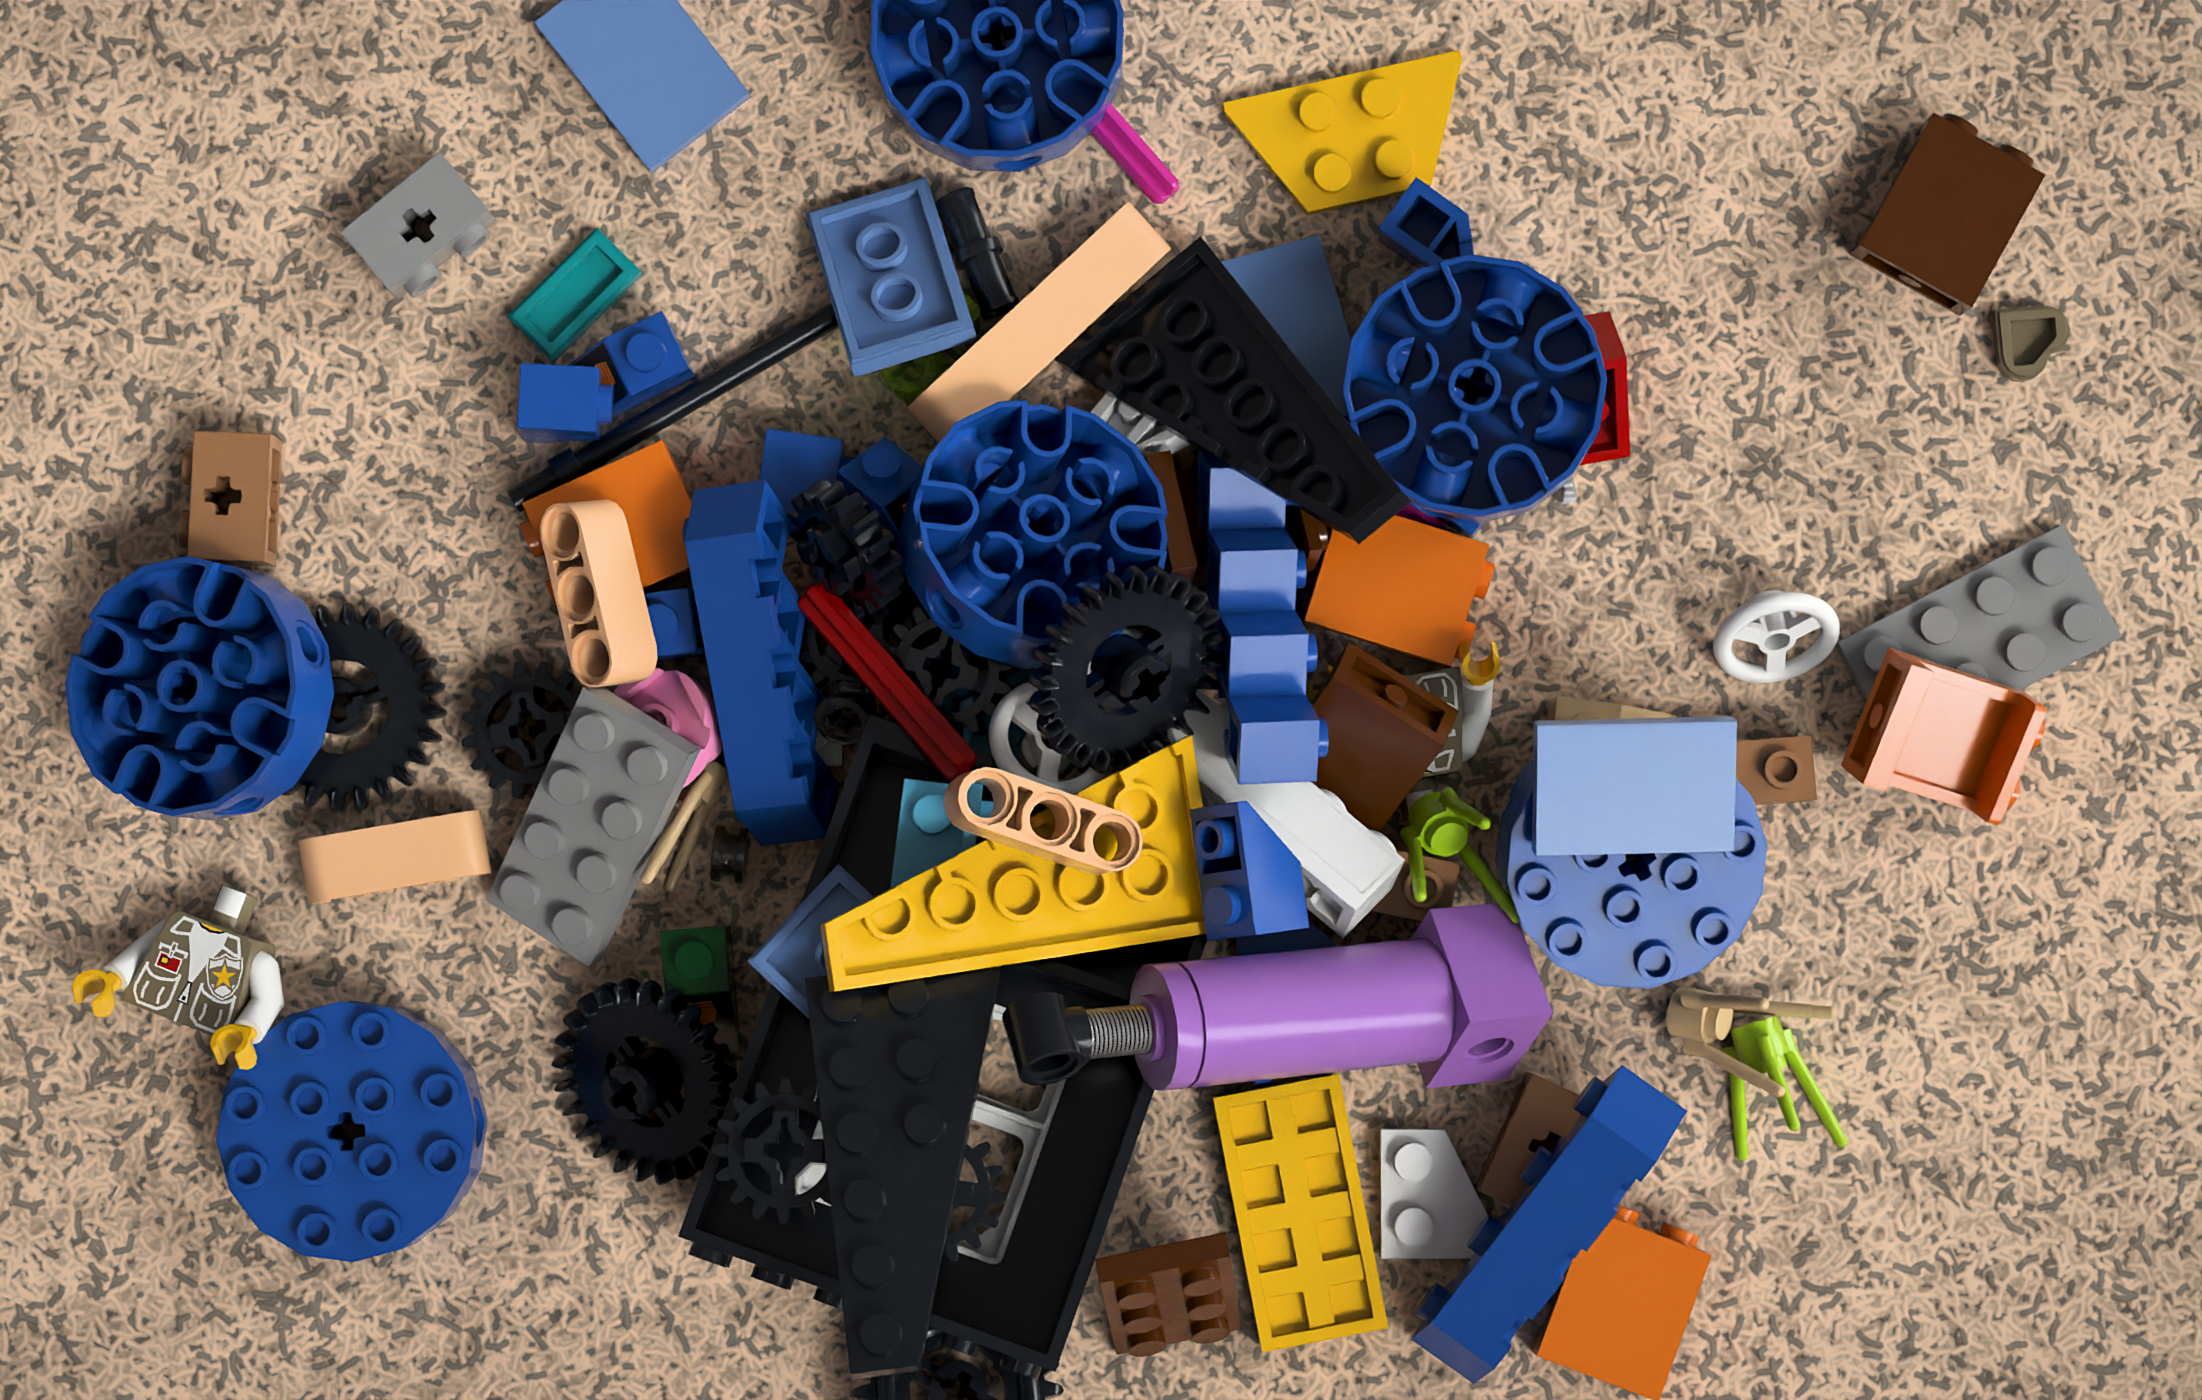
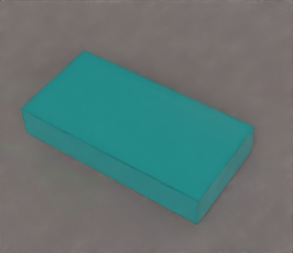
[507,228,643,363]

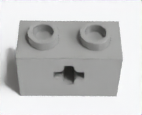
[341,151,496,300]

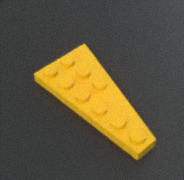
[820,735,1206,992]

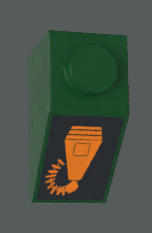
[660,925,741,1054]

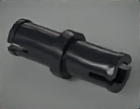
[935,187,1020,319]

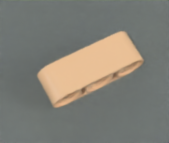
[540,499,658,688]
[943,767,1143,875]
[298,810,491,905]

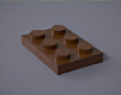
[1095,1232,1242,1357]

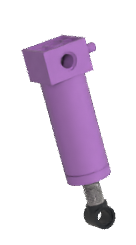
[1002,903,1553,1091]

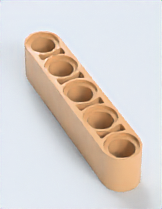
[906,202,1172,443]

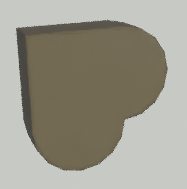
[1991,306,2070,382]

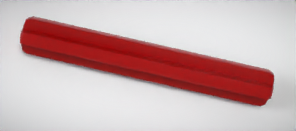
[798,583,977,780]

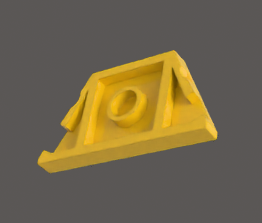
[1222,50,1462,216]

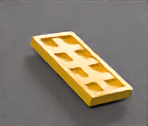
[1212,1073,1389,1353]

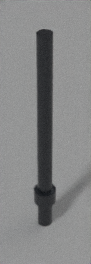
[507,302,839,512]

